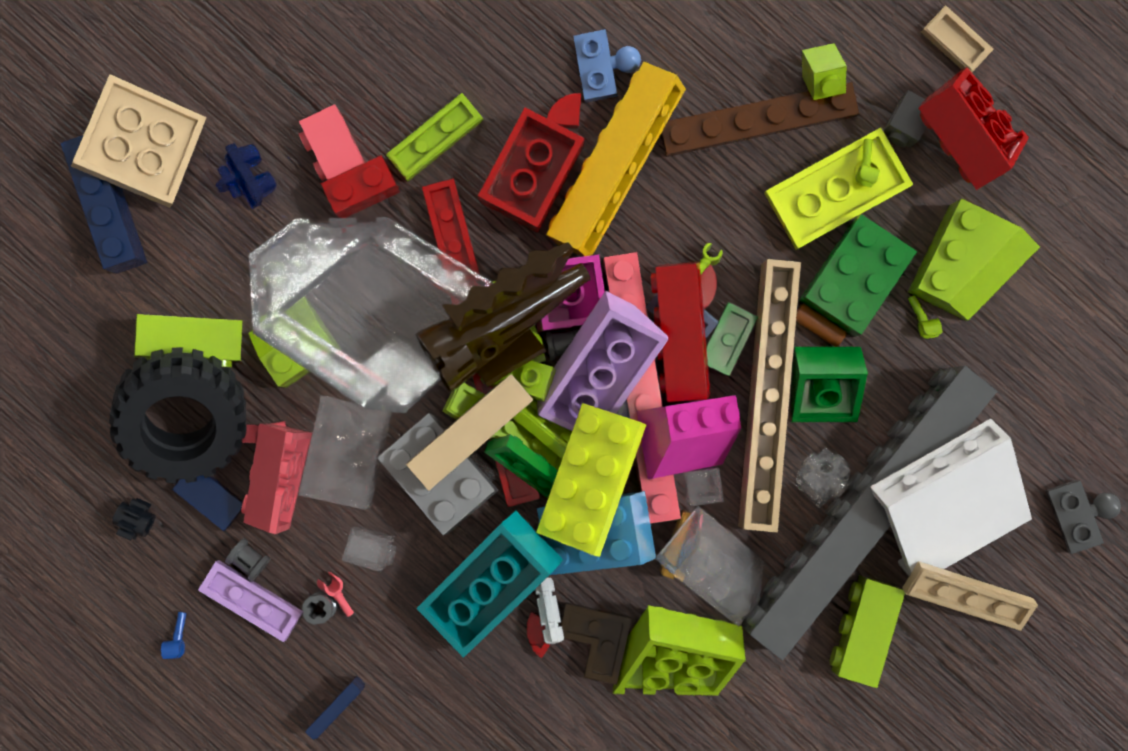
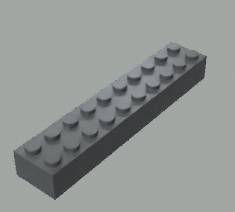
[741,365,998,661]

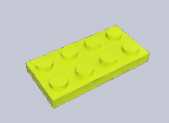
[764,128,913,250]
[536,403,646,557]

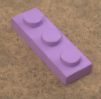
[198,560,303,642]

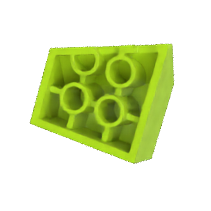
[908,198,1040,321]
[613,605,746,696]

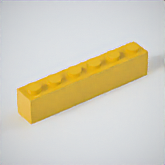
[546,62,686,257]

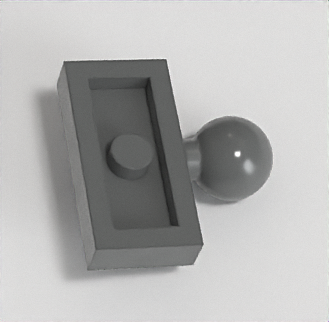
[1045,480,1121,554]

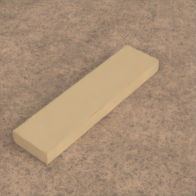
[406,374,533,491]
[902,561,1038,631]

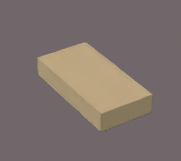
[921,5,994,72]

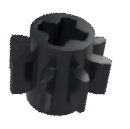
[112,498,156,541]

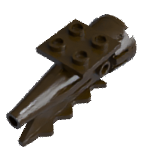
[415,242,591,392]

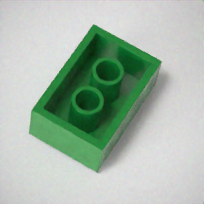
[799,214,917,337]

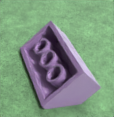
[537,291,669,431]

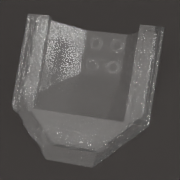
[249,217,494,413]

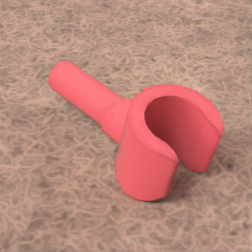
[242,421,286,443]
[317,572,354,617]

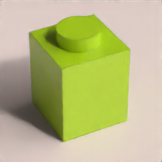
[802,43,847,100]

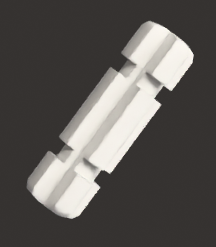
[535,578,564,644]

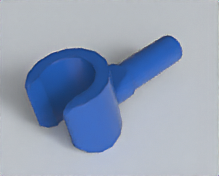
[161,612,187,659]

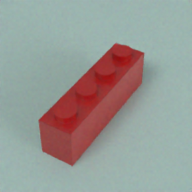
[651,262,710,402]

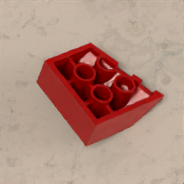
[918,67,1029,190]

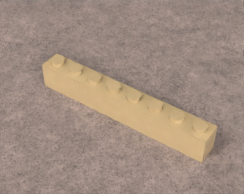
[738,259,801,533]

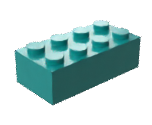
[416,511,563,658]

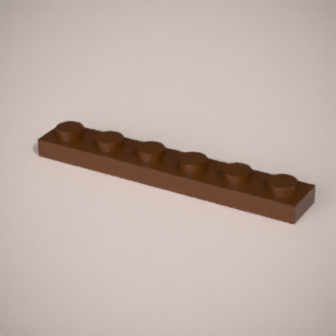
[661,82,859,157]

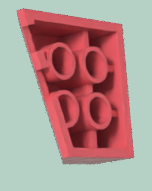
[241,424,312,534]

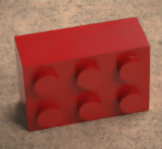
[478,107,585,233]

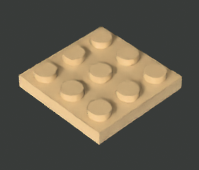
[71,74,207,208]

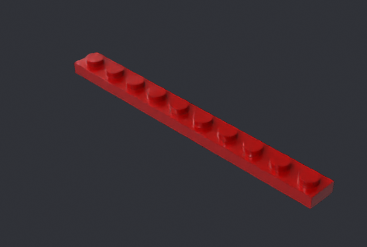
[422,178,540,507]

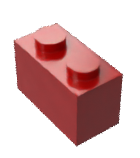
[321,155,400,220]

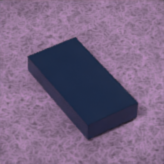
[172,475,243,531]
[305,676,365,740]

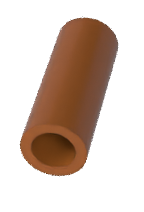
[796,303,847,347]

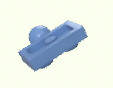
[573,29,641,103]

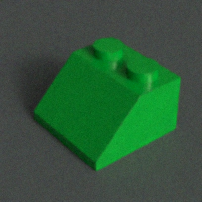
[791,347,868,422]

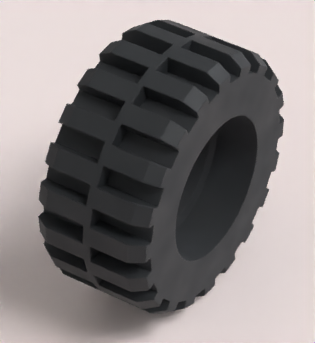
[109,347,246,484]

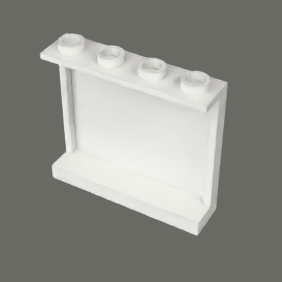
[870,419,1032,576]

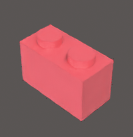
[299,104,365,181]

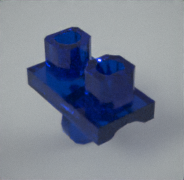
[215,143,276,209]

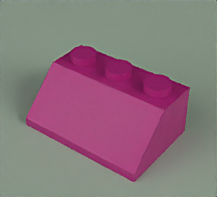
[637,395,741,479]

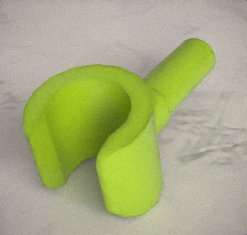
[855,139,880,188]
[700,243,723,274]
[908,295,942,339]

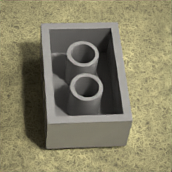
[377,413,498,535]

